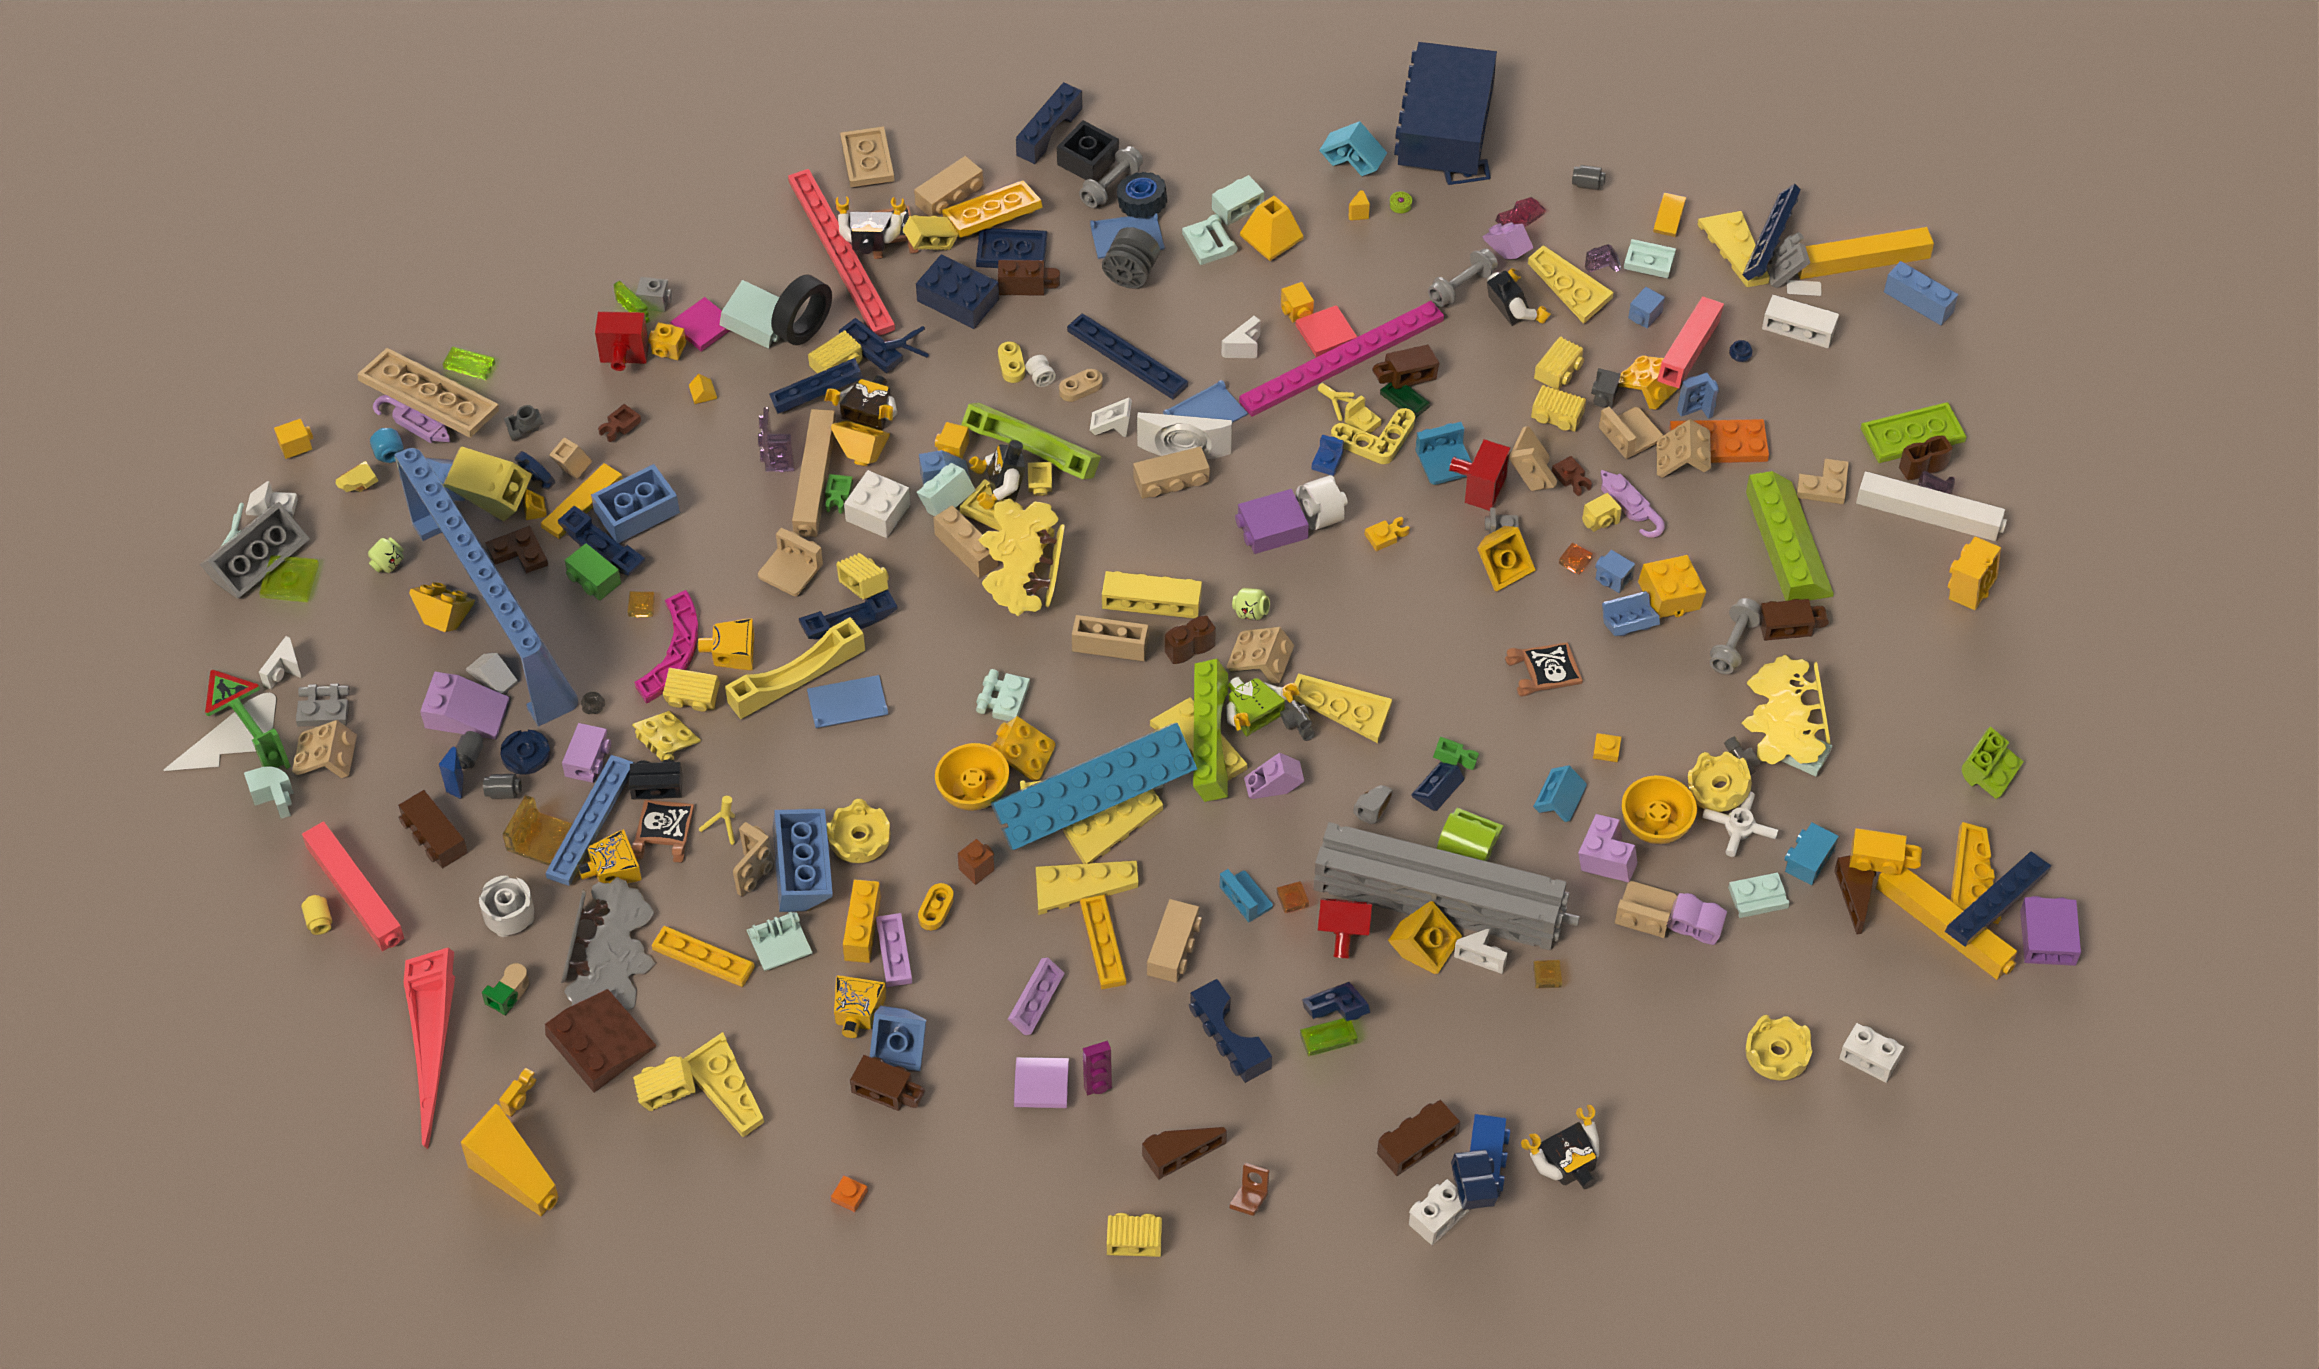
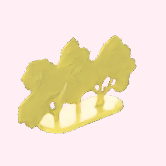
[1741,655,1831,765]

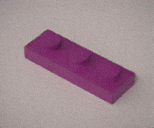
[1083,1040,1112,1096]

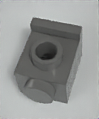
[1591,368,1621,409]

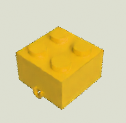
[1948,536,2001,610]
[1638,555,1706,618]

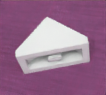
[466,653,518,694]

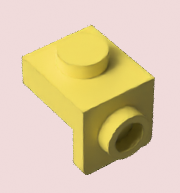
[1028,462,1052,496]

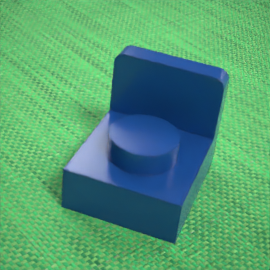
[1311,435,1344,476]

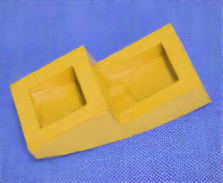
[1653,193,1686,237]

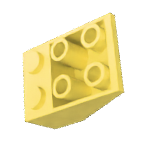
[443,446,532,522]

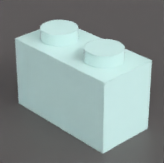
[1212,175,1264,226]
[917,463,976,516]

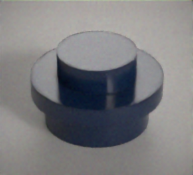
[1729,340,1753,362]

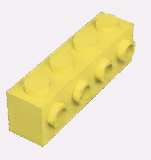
[1102,571,1202,618]

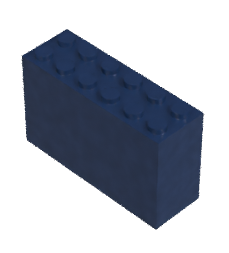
[1394,42,1497,175]

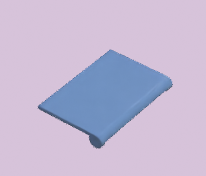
[1090,213,1165,259]
[1163,380,1248,423]
[807,675,888,729]

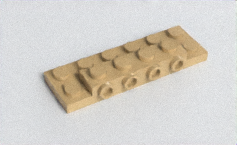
[357,348,499,438]

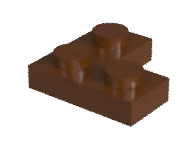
[485,525,548,574]

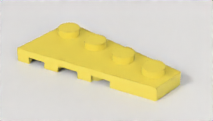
[1697,211,1770,287]
[1528,245,1614,324]
[960,479,1054,550]
[1292,673,1392,743]
[1150,697,1247,781]
[1063,789,1163,864]
[1036,861,1138,915]
[684,1032,764,1137]

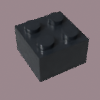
[1057,120,1119,181]

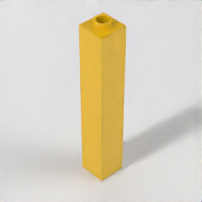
[1798,227,1934,280]
[1876,867,2017,980]

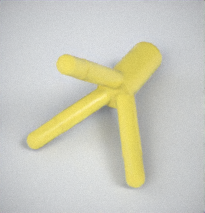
[1318,383,1355,421]
[699,796,735,845]

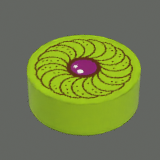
[1389,191,1412,214]

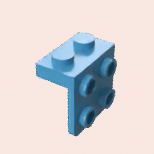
[1415,422,1472,485]

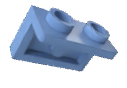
[1677,373,1719,419]
[1602,591,1660,636]

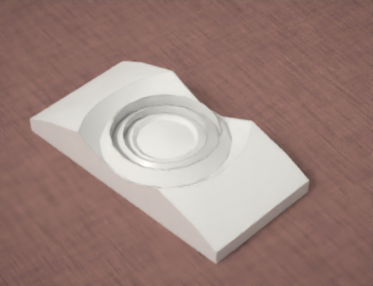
[1137,412,1232,460]

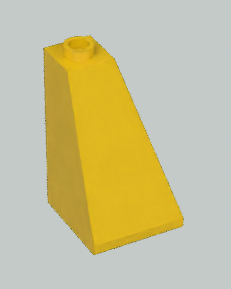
[461,1104,558,1217]

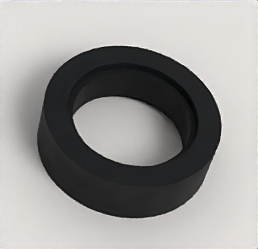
[771,274,832,346]

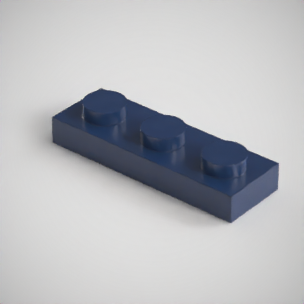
[839,318,903,374]

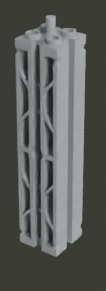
[1313,822,1580,950]

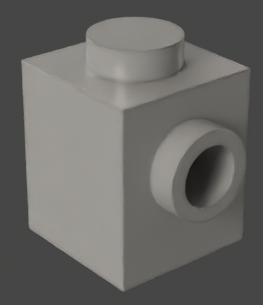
[636,277,672,312]

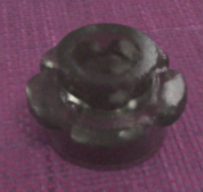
[581,692,605,714]

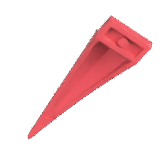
[403,947,455,1149]

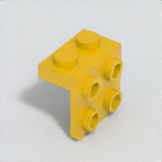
[1619,355,1678,410]
[990,716,1055,781]

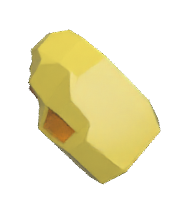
[335,461,378,492]

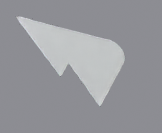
[164,693,276,771]

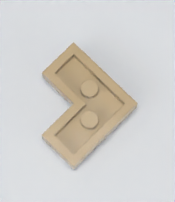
[1797,459,1848,504]

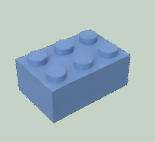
[591,464,680,543]

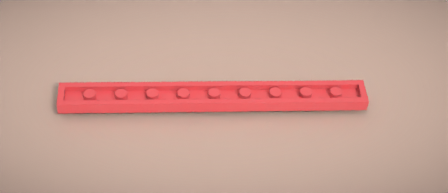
[788,169,895,336]

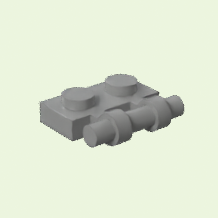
[1767,232,1810,288]
[296,684,350,727]

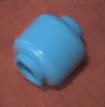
[370,428,404,463]

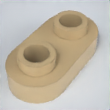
[1059,369,1103,402]

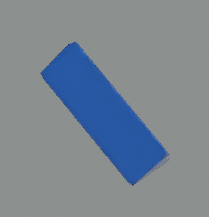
[439,746,464,799]

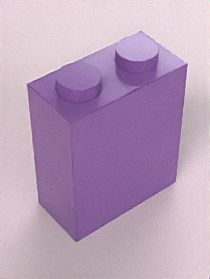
[1235,489,1309,554]
[2020,896,2081,966]

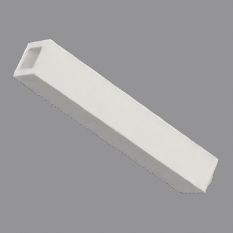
[1856,471,2007,541]

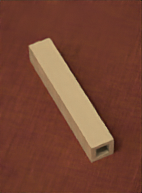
[792,409,836,537]

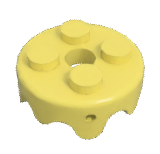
[1688,752,1752,812]
[826,799,891,863]
[1745,1015,1812,1081]

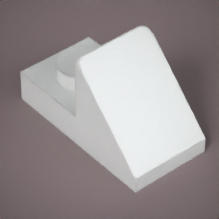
[1221,316,1261,358]
[1090,398,1132,437]
[246,481,298,518]
[259,636,301,690]
[1454,929,1507,974]

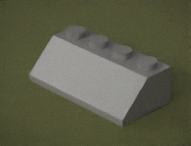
[200,502,310,599]

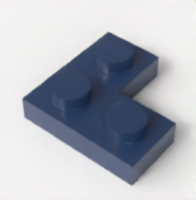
[1302,982,1370,1021]

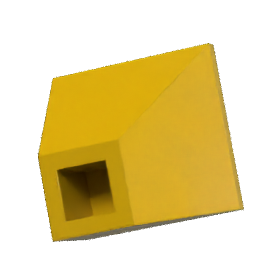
[1240,196,1304,261]
[409,582,475,632]

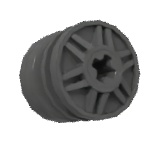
[1102,227,1160,288]

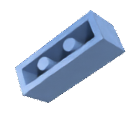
[1884,261,1958,325]

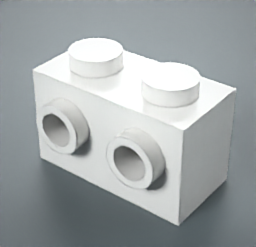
[1839,1023,1904,1083]
[1409,1179,1469,1245]

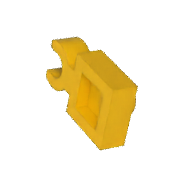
[1364,517,1410,551]
[499,1068,537,1117]

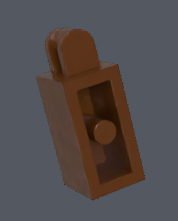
[998,260,1060,296]
[1372,344,1440,389]
[1760,599,1829,641]
[850,1055,926,1111]

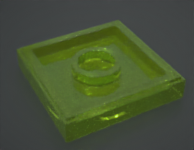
[259,555,319,602]

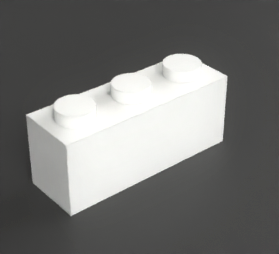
[1762,295,1839,348]

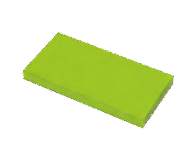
[1860,402,1967,463]

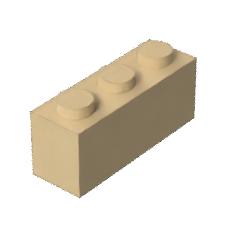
[914,156,984,217]
[1133,446,1210,499]
[933,505,998,579]
[1072,615,1148,661]
[1147,899,1202,983]

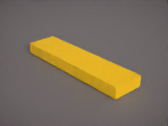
[541,463,623,539]
[1080,894,1126,990]
[651,926,755,987]

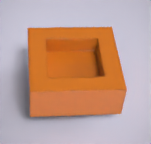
[831,1176,868,1212]

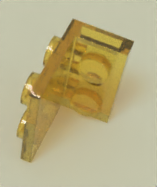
[502,795,572,866]

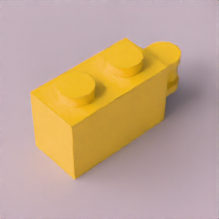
[1849,828,1922,875]

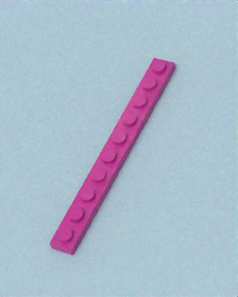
[1239,301,1444,417]

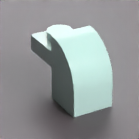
[244,767,294,819]

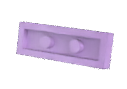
[876,913,912,987]
[1007,957,1065,1035]

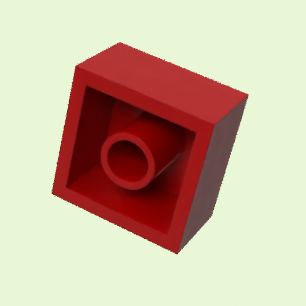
[595,311,649,371]
[1449,439,1511,511]
[1318,898,1372,958]

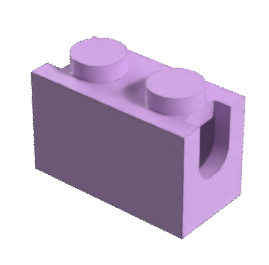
[562,723,611,783]

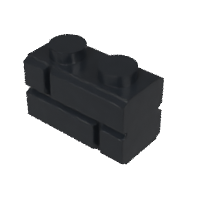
[629,759,683,800]

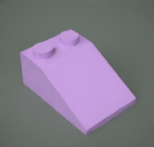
[420,672,510,740]

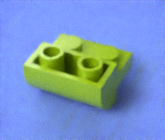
[1962,726,2024,799]
[1436,808,1503,862]

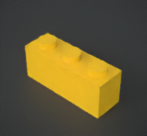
[843,879,881,963]

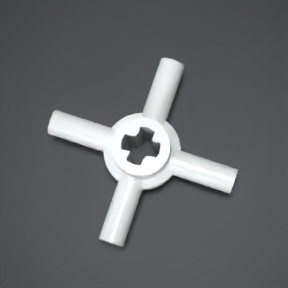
[1702,791,1778,857]

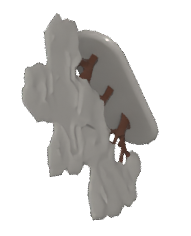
[561,877,656,1010]

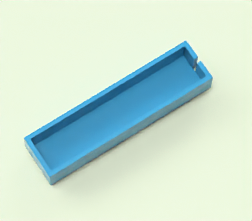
[991,723,1197,850]

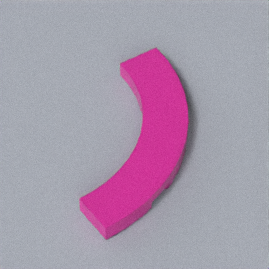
[634,590,698,704]

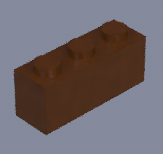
[398,790,468,869]
[1377,1099,1460,1176]

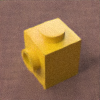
[1281,282,1314,323]
[274,418,314,459]
[935,422,969,459]

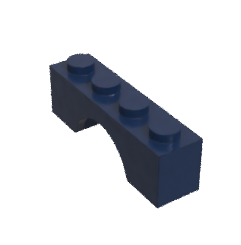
[1016,82,1083,164]
[1189,979,1272,1083]

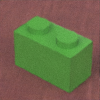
[565,543,621,601]

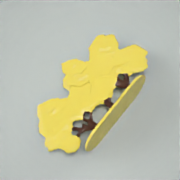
[978,499,1064,616]

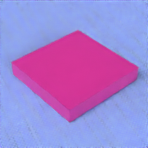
[670,297,730,352]

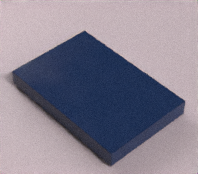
[976,228,1047,268]

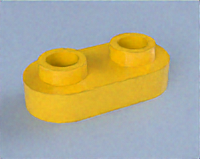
[918,883,954,931]

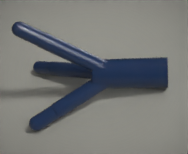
[882,326,929,358]

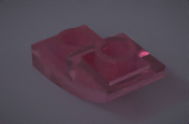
[1495,197,1546,228]

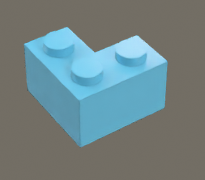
[1319,121,1387,176]

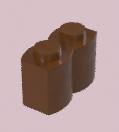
[1899,435,1953,480]
[1165,616,1216,664]

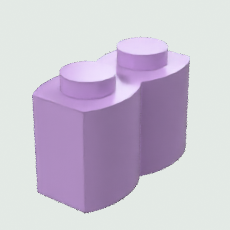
[1667,893,1727,945]

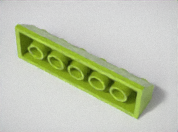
[1746,471,1834,601]

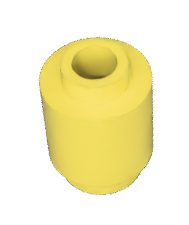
[301,895,332,935]

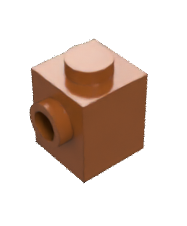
[958,839,994,885]

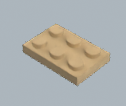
[840,126,894,187]

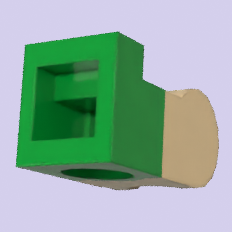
[481,963,529,1016]

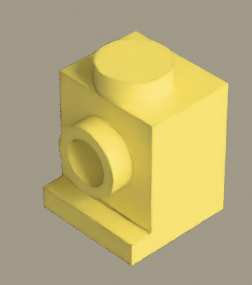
[1582,493,1622,532]

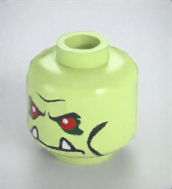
[368,537,404,573]
[1232,588,1270,620]

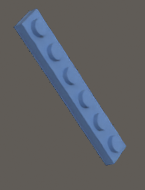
[545,755,634,886]

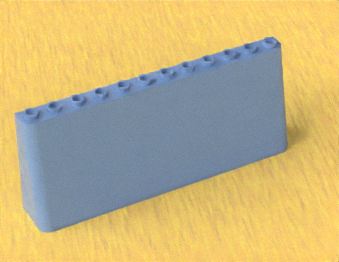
[394,448,578,727]

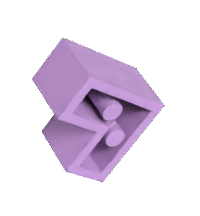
[1578,814,1638,882]

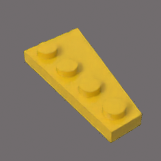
[1950,822,2001,924]

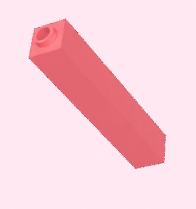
[1657,296,1724,388]
[302,821,404,952]

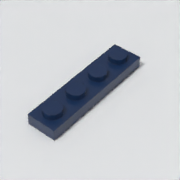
[769,358,863,414]

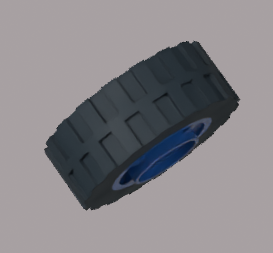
[1117,172,1168,218]

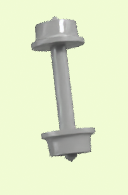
[1079,146,1143,208]
[1428,248,1498,307]
[1710,598,1761,674]

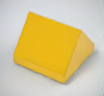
[1348,190,1370,221]
[689,373,717,404]
[523,489,547,520]

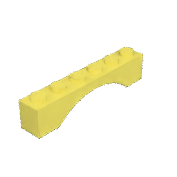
[725,617,865,720]

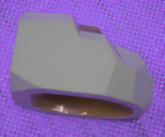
[1353,785,1393,824]

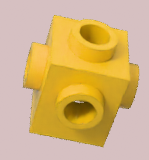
[648,322,686,360]

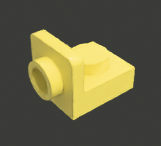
[1345,395,1381,434]

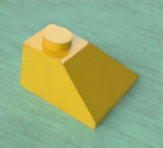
[831,420,890,466]
[1477,526,1535,591]
[1388,901,1462,974]

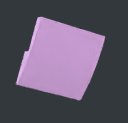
[1014,1057,1069,1108]

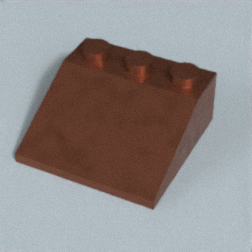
[545,989,656,1092]

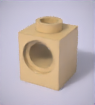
[549,438,592,479]

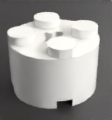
[1296,475,1348,530]
[479,876,534,937]

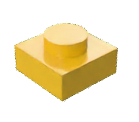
[1593,733,1621,762]

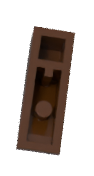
[1834,855,1876,935]
[1142,1127,1227,1180]

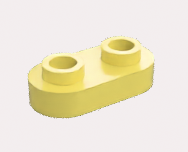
[998,342,1025,383]

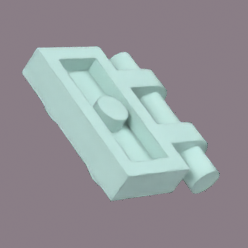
[976,669,1030,721]

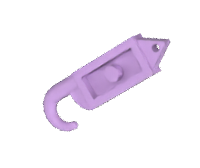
[373,395,450,443]
[1600,470,1665,538]

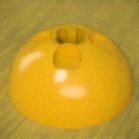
[935,743,1009,811]
[1621,775,1697,844]

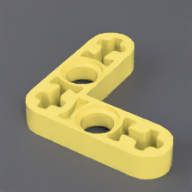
[1331,408,1415,464]

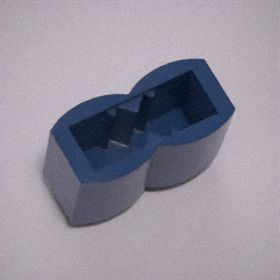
[1451,1150,1501,1210]

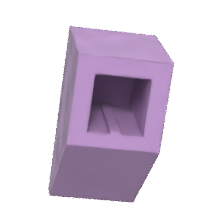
[1482,222,1534,259]
[1244,752,1305,799]

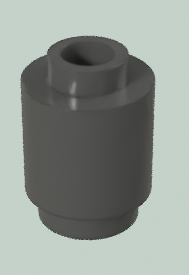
[1572,165,1606,190]
[456,731,484,769]
[483,774,522,799]

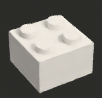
[844,470,911,538]

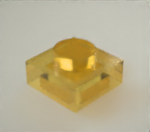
[628,591,655,617]
[1533,960,1562,988]

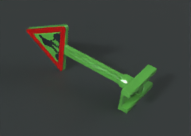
[205,670,291,769]

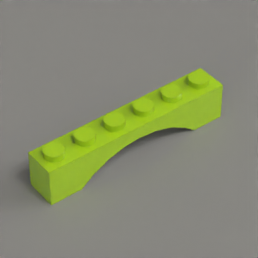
[961,403,1101,480]
[1193,658,1228,802]

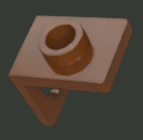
[1229,1163,1269,1216]

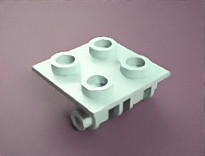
[746,911,812,971]

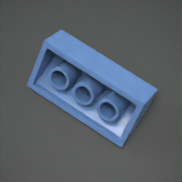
[772,809,833,912]

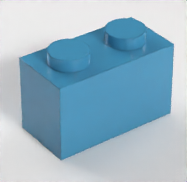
[1784,822,1839,885]

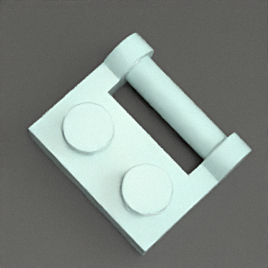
[1182,214,1238,265]

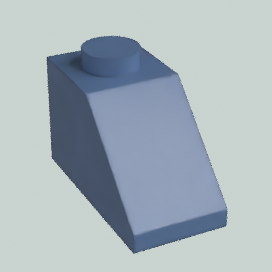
[919,450,971,486]

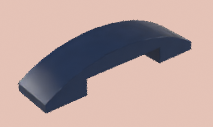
[558,506,645,576]
[799,590,898,640]

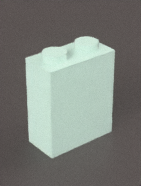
[719,280,780,349]

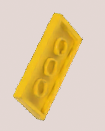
[942,180,1043,238]

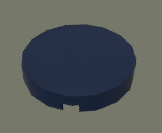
[514,451,556,490]
[500,729,551,775]

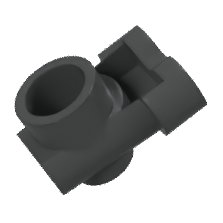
[504,405,544,441]
[1280,700,1315,741]
[1724,736,1761,775]

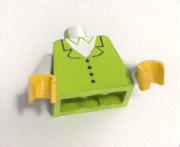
[1226,677,1300,737]

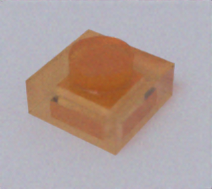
[1559,542,1593,575]
[1276,881,1309,913]

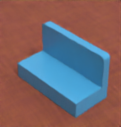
[1533,765,1587,822]
[1220,869,1273,922]

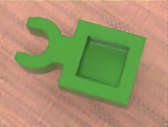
[825,474,853,514]
[1433,736,1479,770]

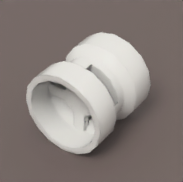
[1025,355,1056,387]

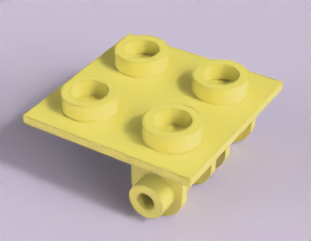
[632,711,701,761]

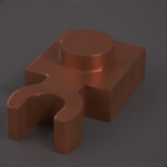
[598,403,641,442]
[1551,456,1592,496]

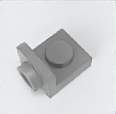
[1485,507,1519,534]

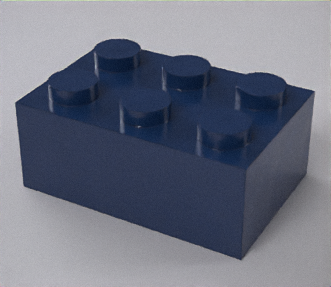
[916,254,999,329]

